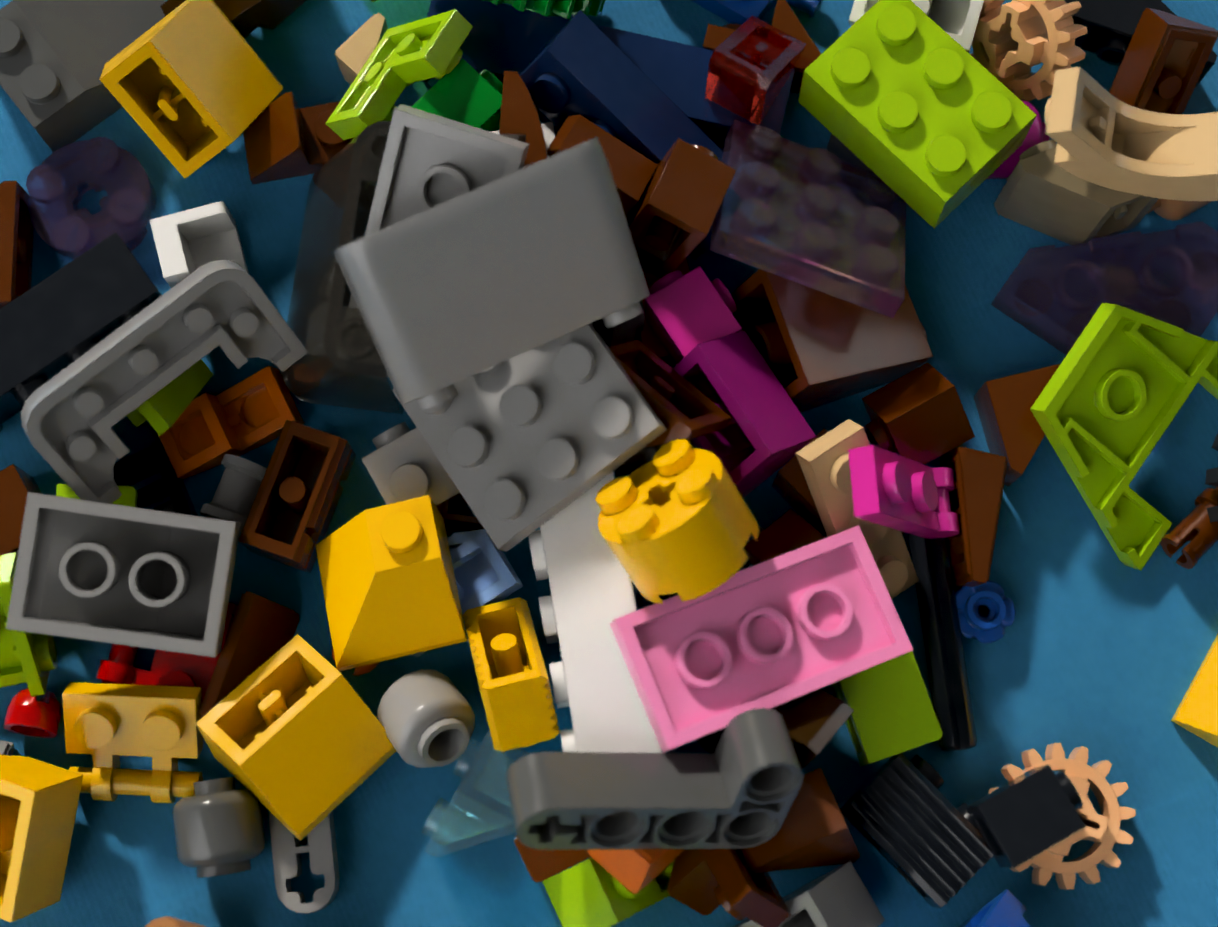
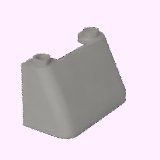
[333,137,650,411]
[21,260,308,504]

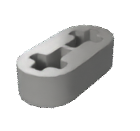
[269,811,340,914]

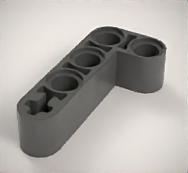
[506,708,804,850]

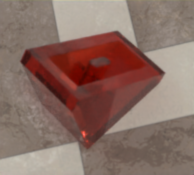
[705,15,807,126]

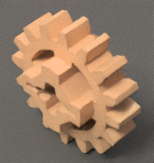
[971,0,1087,102]
[988,743,1136,890]

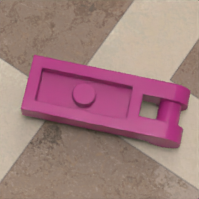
[848,445,960,539]

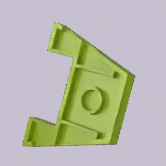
[1030,303,1218,571]

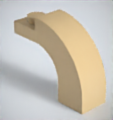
[1044,66,1218,201]

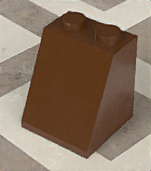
[731,241,933,413]

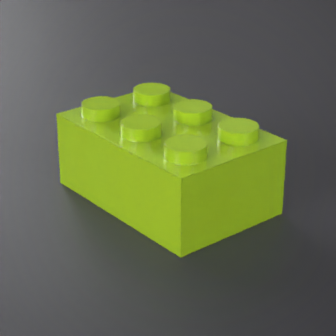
[798,0,1037,229]

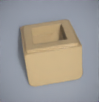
[335,12,388,85]

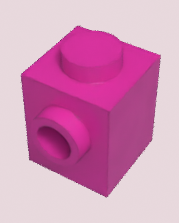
[644,266,742,365]

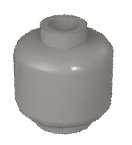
[377,669,475,768]

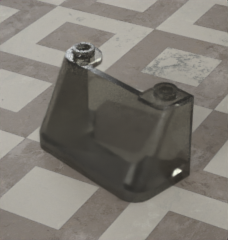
[281,121,404,414]

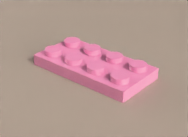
[610,525,914,753]

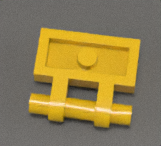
[62,682,204,804]

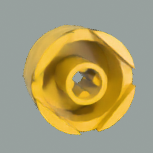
[595,439,759,604]

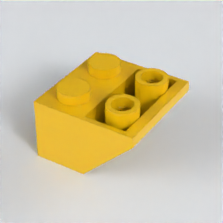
[99,0,283,179]
[196,634,396,841]

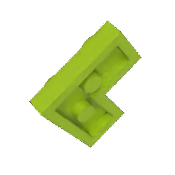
[325,9,473,140]

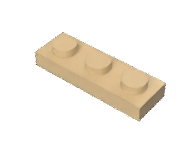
[795,419,919,599]

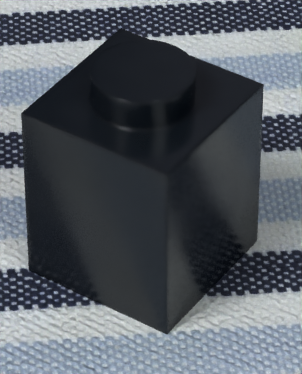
[965,765,1086,868]

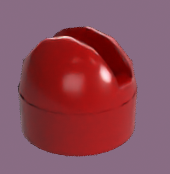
[3,688,61,738]

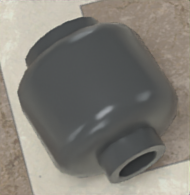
[173,777,265,878]

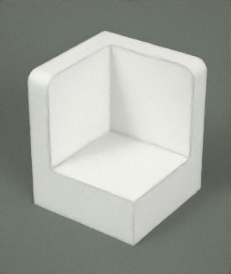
[149,201,248,288]

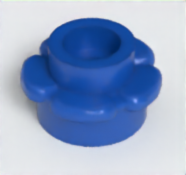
[955,580,1016,644]

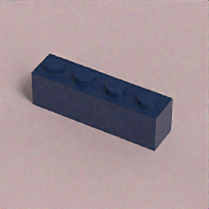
[520,10,760,260]

